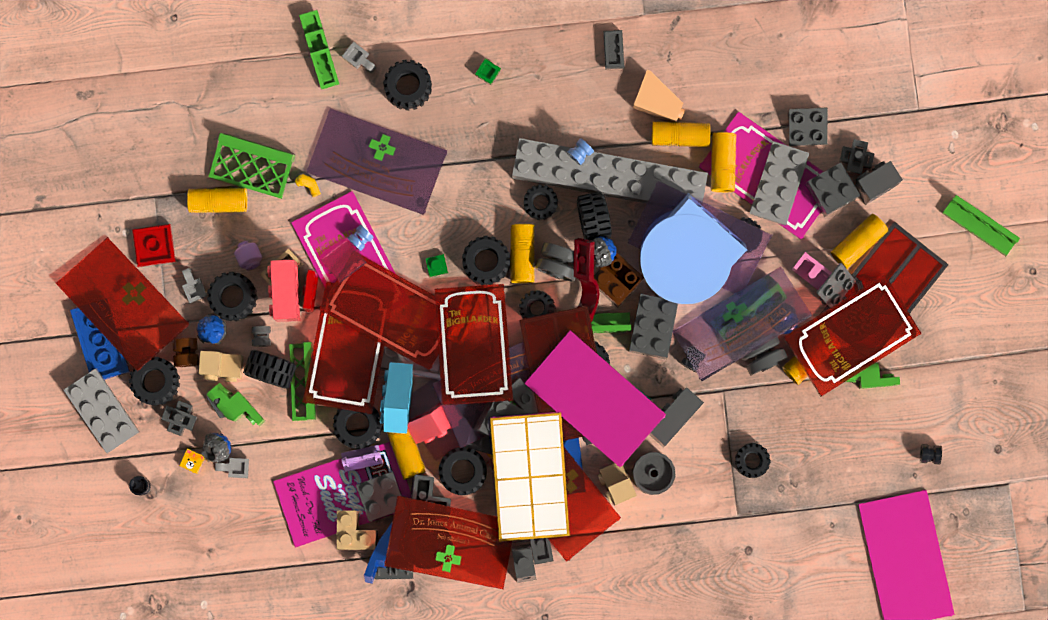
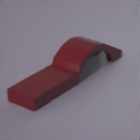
[573,238,600,326]

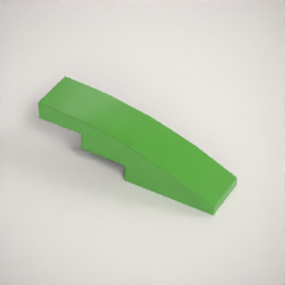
[299,9,339,90]

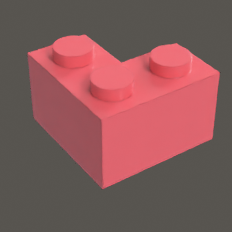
[408,398,463,444]

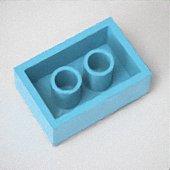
[380,362,413,434]

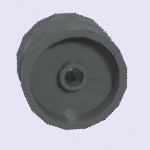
[535,243,576,282]
[738,333,788,376]
[632,452,676,495]

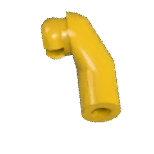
[295,174,321,197]

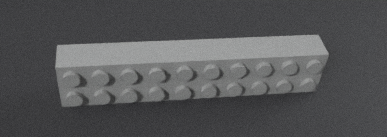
[512,138,708,209]

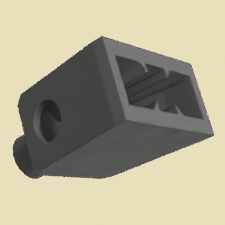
[511,544,537,583]

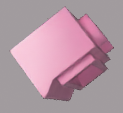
[792,252,832,290]

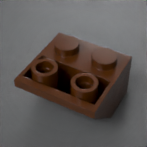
[594,252,644,308]

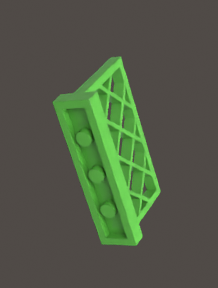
[209,133,295,199]

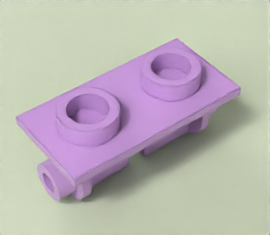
[341,445,383,472]

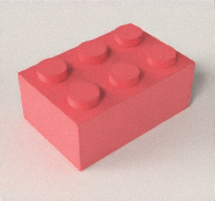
[267,260,300,322]

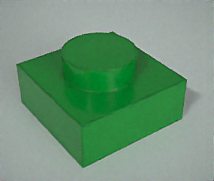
[475,59,501,85]
[425,254,448,278]

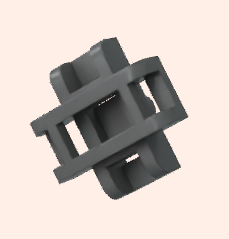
[839,139,875,174]
[161,401,198,436]

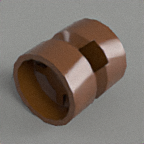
[172,338,199,367]

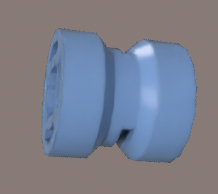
[567,138,594,165]
[347,224,374,251]

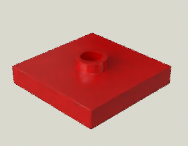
[132,224,176,268]
[302,270,318,312]

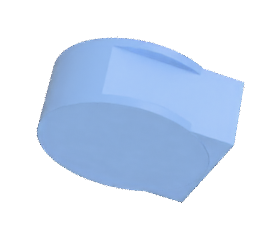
[640,193,747,304]

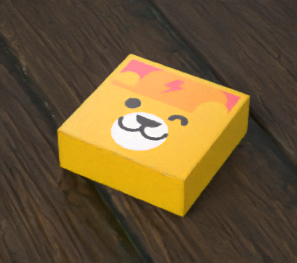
[179,449,205,474]

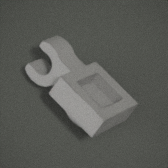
[342,42,376,74]
[182,268,208,303]
[215,458,249,478]

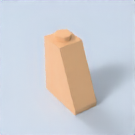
[633,70,685,123]

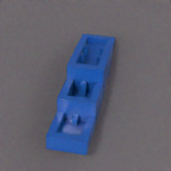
[364,509,409,584]

